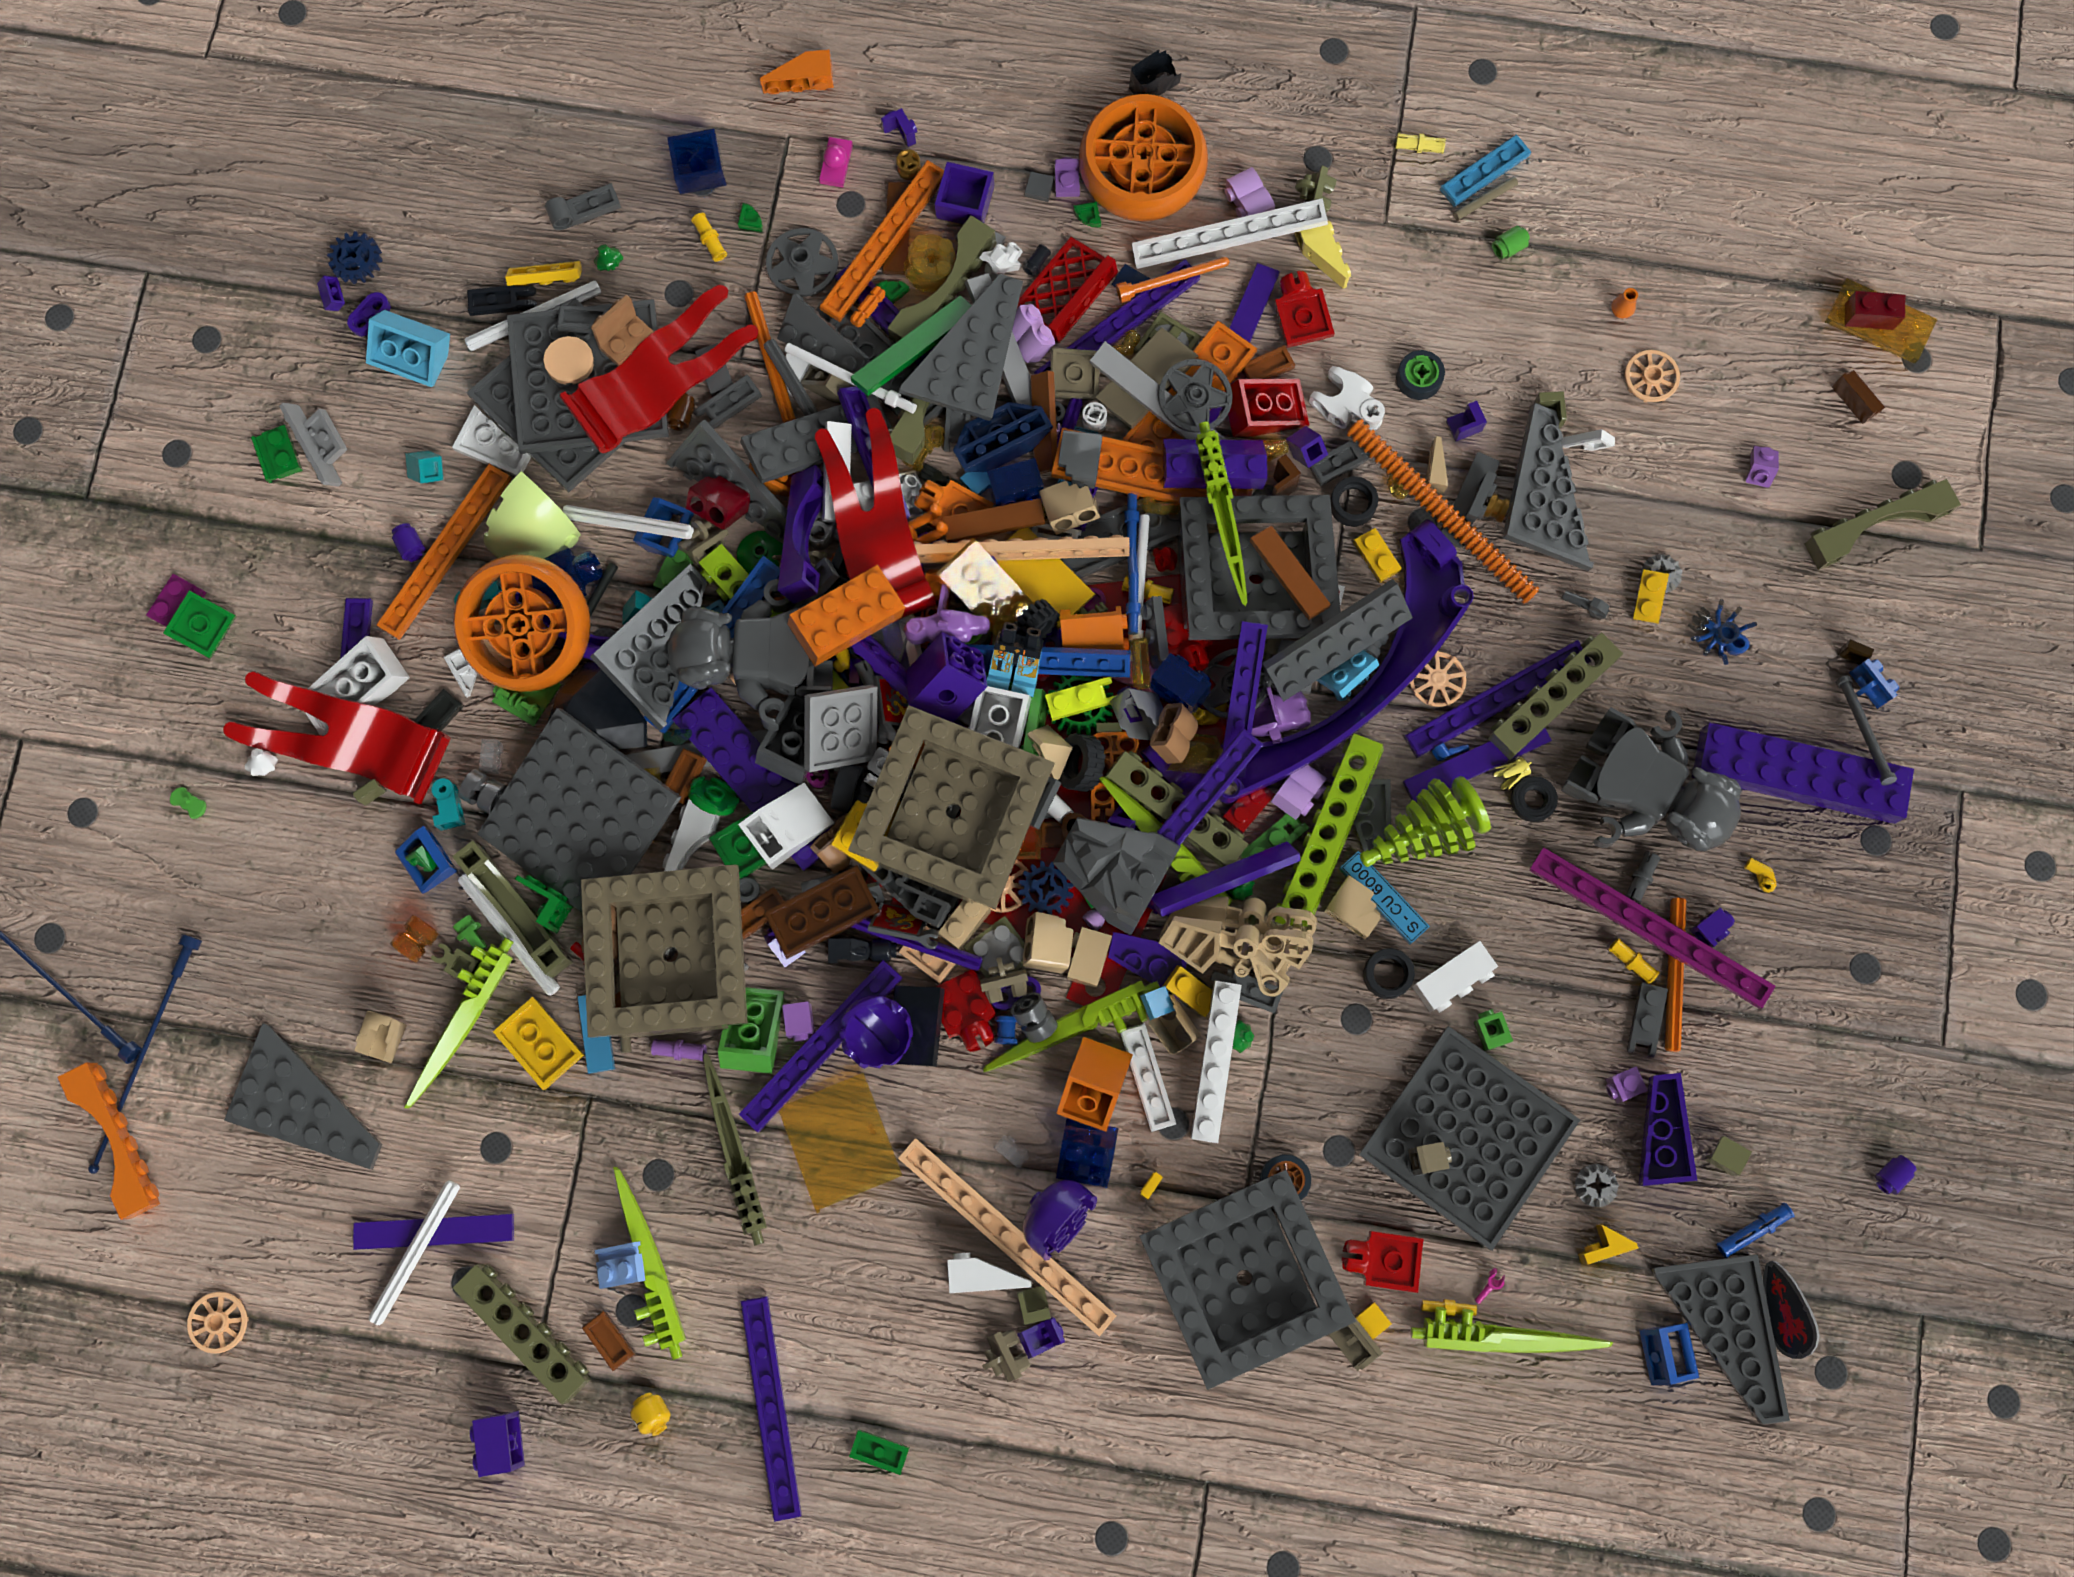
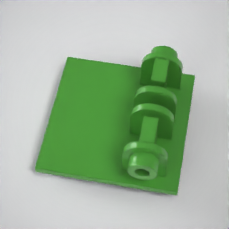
[492,683,561,727]

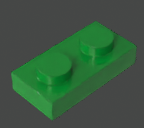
[849,1429,910,1475]

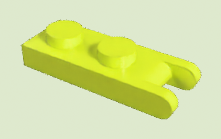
[1045,677,1116,721]

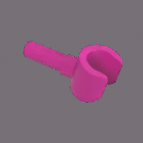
[1474,1268,1505,1304]

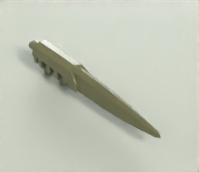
[703,1053,767,1246]

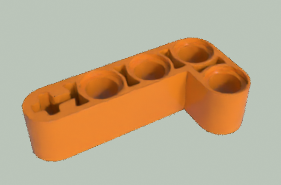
[1091,732,1139,823]

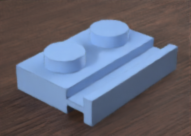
[595,1241,645,1289]

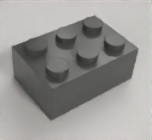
[755,694,808,785]

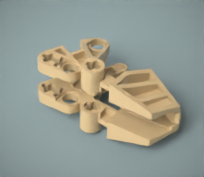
[1158,897,1317,996]

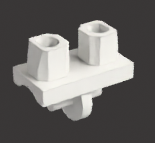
[979,242,1023,281]

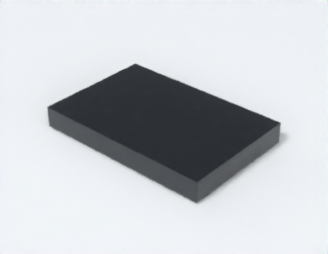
[894,986,945,1067]

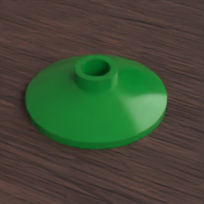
[737,531,783,574]

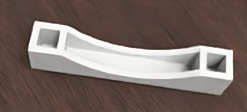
[663,800,721,957]
[1191,981,1242,1143]

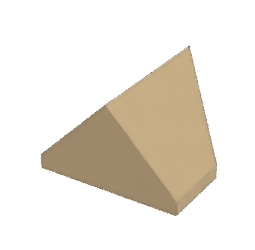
[1027,725,1072,780]

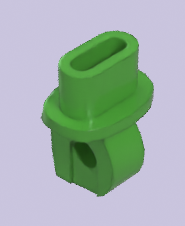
[453,915,488,950]

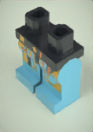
[987,622,1044,697]

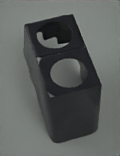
[1129,49,1182,96]

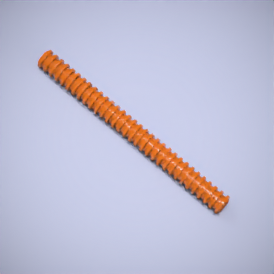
[1347,419,1539,604]

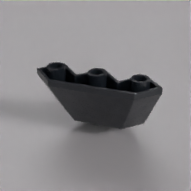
[548,661,647,749]

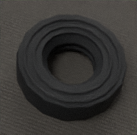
[1511,776,1558,822]

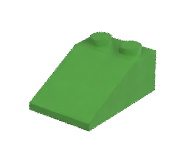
[718,987,784,1073]

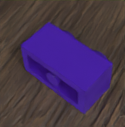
[317,276,345,311]

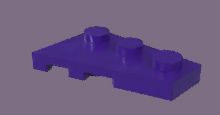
[1108,932,1187,999]

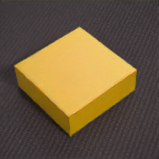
[1139,1172,1163,1200]
[1355,1302,1392,1339]

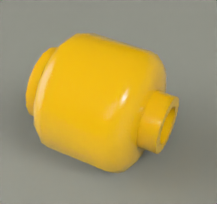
[630,1393,671,1436]

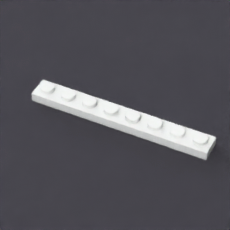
[1132,198,1328,269]

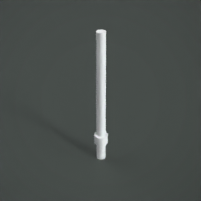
[785,343,917,414]
[1128,514,1150,662]

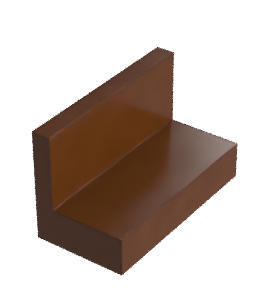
[1832,370,1885,424]
[1271,454,1301,496]

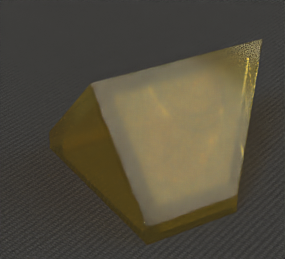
[1167,734,1224,774]

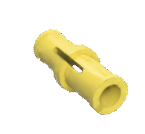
[1395,133,1446,154]

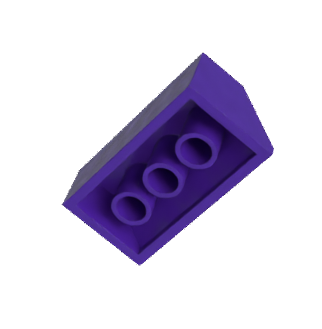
[1163,439,1267,489]

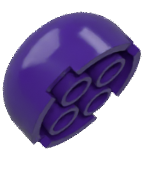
[1023,1180,1097,1260]

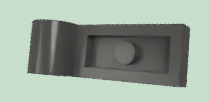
[545,183,622,230]

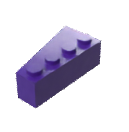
[1638,1073,1698,1186]

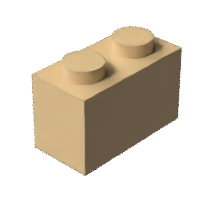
[939,900,991,950]
[1065,927,1112,988]

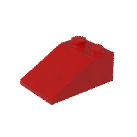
[1224,379,1310,437]

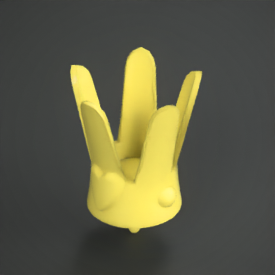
[1493,757,1532,790]

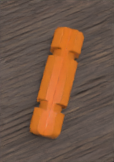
[850,286,886,328]

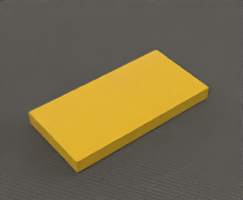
[997,528,1095,630]

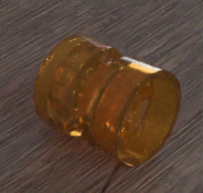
[390,914,440,963]

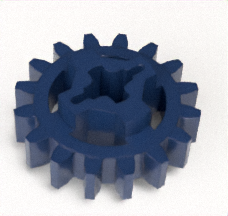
[327,231,383,284]
[1018,861,1074,915]

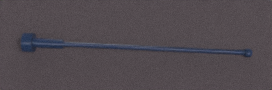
[0,931,142,1064]
[88,934,202,1174]

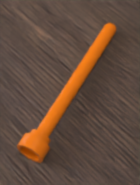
[1116,257,1230,303]

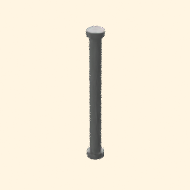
[1836,675,1897,785]

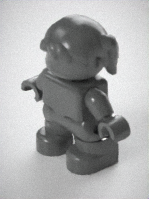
[668,579,833,731]
[1561,707,1742,851]

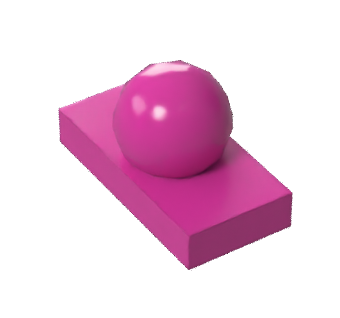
[819,137,853,188]

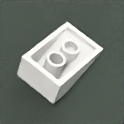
[969,686,1031,748]
[947,1252,1032,1293]

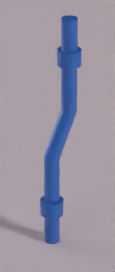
[1125,493,1141,635]

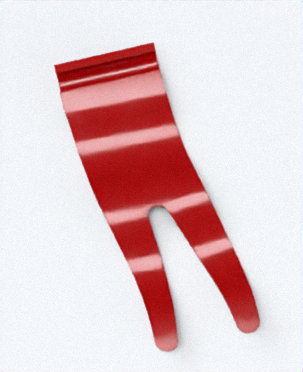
[560,285,758,453]
[815,408,937,623]
[223,672,451,804]

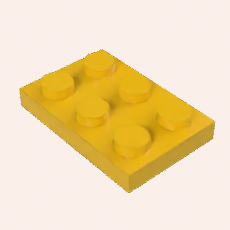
[493,997,584,1090]

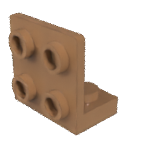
[591,295,654,366]

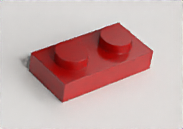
[1223,787,1275,834]

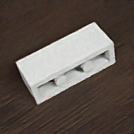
[1412,941,1498,1013]

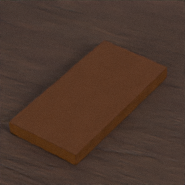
[764,865,880,959]

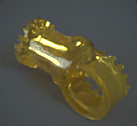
[902,424,945,472]

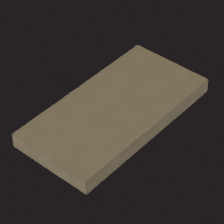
[1096,328,1199,429]

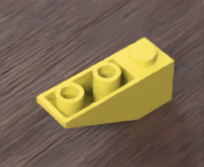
[1294,221,1351,288]

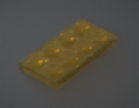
[1825,278,1937,364]
[936,538,1034,638]

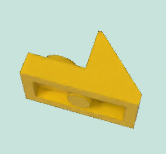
[1578,1225,1638,1265]

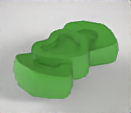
[170,787,207,819]

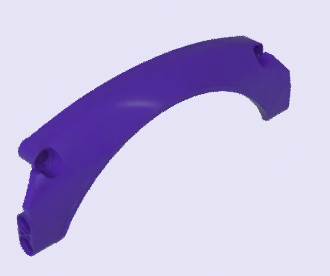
[1140,519,1474,803]

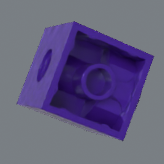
[906,632,987,723]

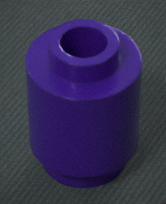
[392,523,425,562]
[1875,1155,1917,1195]

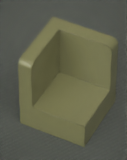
[1534,391,1567,428]
[1704,1136,1752,1176]
[1017,1286,1051,1325]

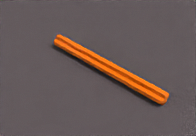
[744,291,796,423]
[1665,897,1686,1052]

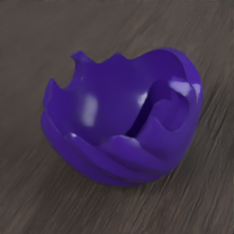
[839,996,913,1069]

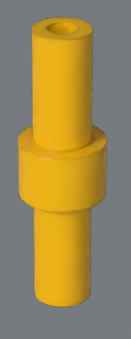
[1421,1299,1477,1317]

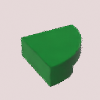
[1073,202,1101,227]
[738,203,763,232]
[875,280,910,304]
[405,846,437,872]

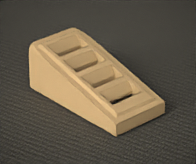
[1425,436,1448,494]

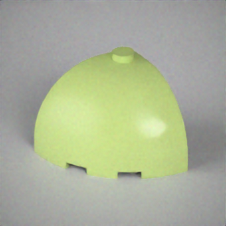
[484,471,581,562]

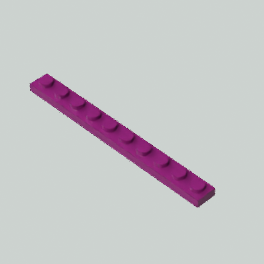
[1529,847,1776,1009]

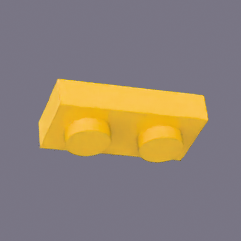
[1353,528,1402,583]
[1633,569,1669,624]
[1163,965,1212,1017]

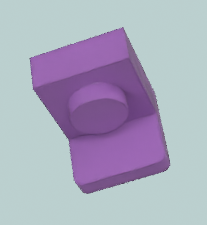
[1055,157,1080,197]
[1606,1066,1648,1104]

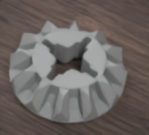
[1641,553,1683,593]
[1575,1164,1619,1207]

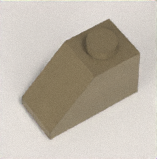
[801,365,854,403]
[1408,1142,1452,1175]

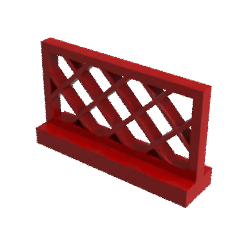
[1017,237,1118,343]

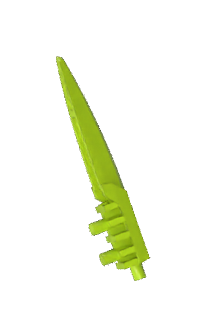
[1195,422,1247,607]
[1099,777,1233,906]
[404,937,514,1109]
[983,980,1160,1073]
[613,1167,686,1360]
[1411,1307,1613,1353]

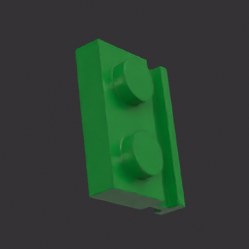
[251,424,303,483]

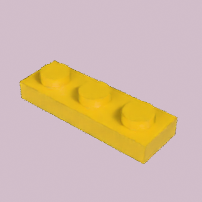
[505,261,582,286]

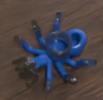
[1688,599,1758,665]

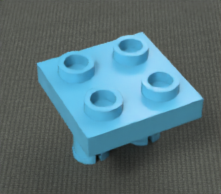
[1316,650,1379,701]

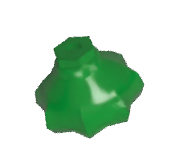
[594,244,623,271]
[1226,880,1255,901]
[1232,1020,1254,1053]

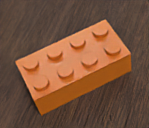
[787,565,906,667]

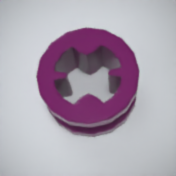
[806,769,830,788]

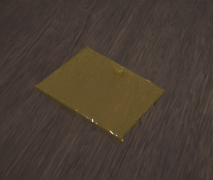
[779,1073,903,1214]

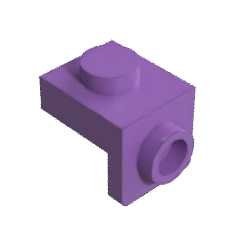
[1746,445,1779,488]

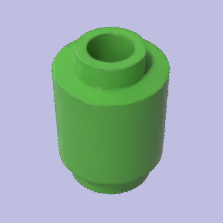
[1491,225,1530,259]

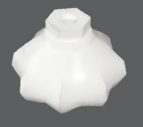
[245,748,278,776]

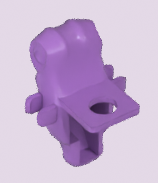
[904,584,990,645]
[1226,687,1311,744]

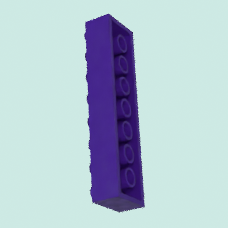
[1692,722,1914,824]

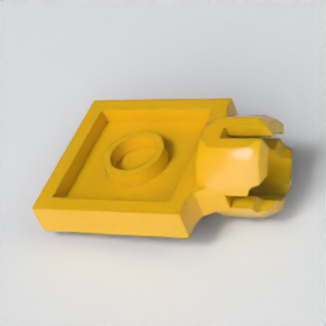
[830,800,901,872]

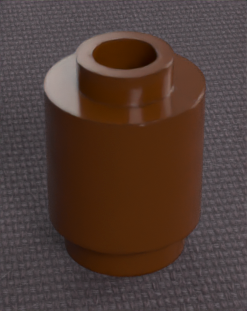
[667,393,695,431]

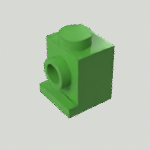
[1474,1009,1513,1051]

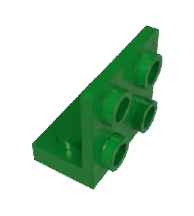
[515,875,573,934]

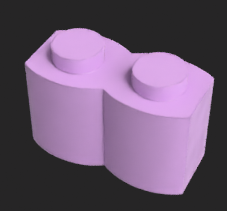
[1224,167,1275,218]
[1012,304,1055,363]
[1271,765,1327,820]

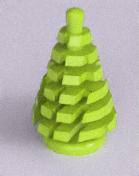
[1360,776,1491,867]

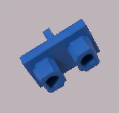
[1849,659,1899,709]

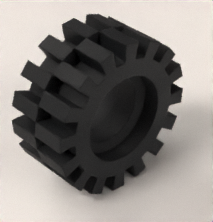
[1014,599,1060,639]

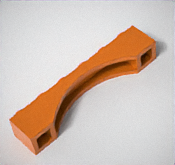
[57,1062,160,1220]

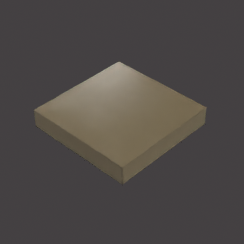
[1050,348,1099,401]

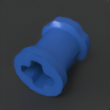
[994,1016,1018,1045]

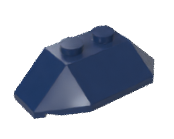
[953,402,1053,472]

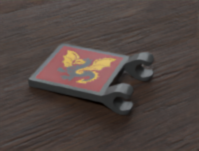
[873,676,910,744]
[868,902,946,949]

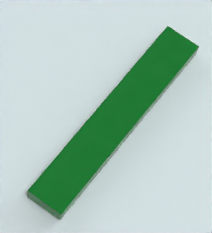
[851,295,972,396]

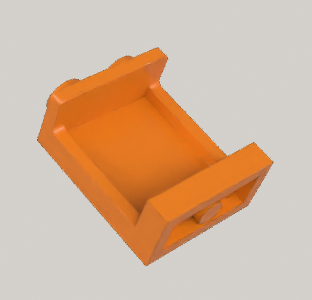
[1060,606,1129,650]

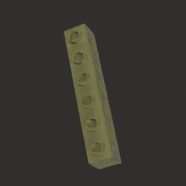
[1488,632,1623,760]
[1104,751,1248,867]
[453,1264,591,1405]

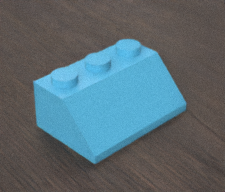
[366,310,450,387]

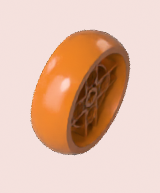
[1079,94,1208,221]
[454,554,591,692]

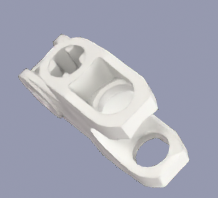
[1309,366,1385,431]

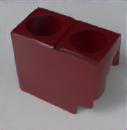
[686,476,750,530]

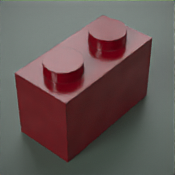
[1845,291,1906,330]

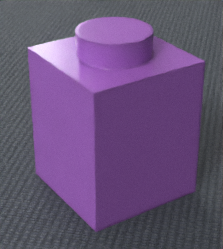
[782,1001,815,1042]

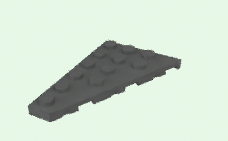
[898,274,1023,421]
[1502,403,1594,571]
[590,564,708,731]
[224,1023,383,1170]
[1651,1255,1790,1424]

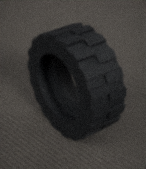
[1058,733,1105,792]

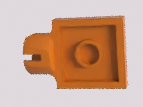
[914,480,994,542]

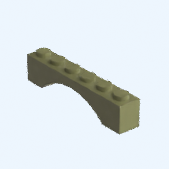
[888,216,997,342]
[888,397,930,465]
[1804,479,1961,570]
[452,840,573,978]

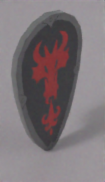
[1763,1261,1820,1359]

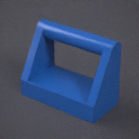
[633,497,694,558]
[395,826,457,894]
[1639,1322,1699,1385]

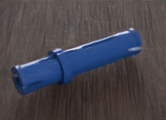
[1716,1202,1795,1258]

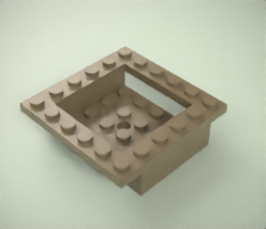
[848,705,1055,910]
[581,865,748,1038]

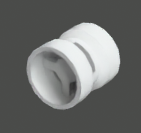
[1082,402,1107,433]

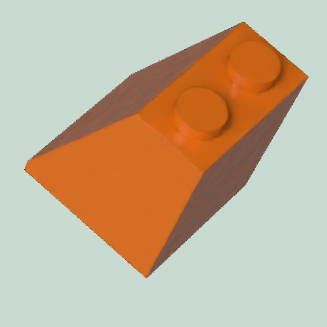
[1056,1037,1133,1132]

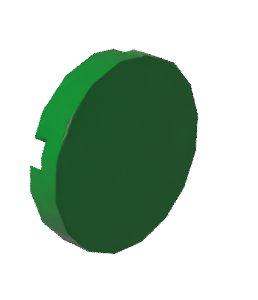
[688,777,739,816]

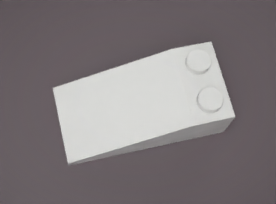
[305,636,410,735]

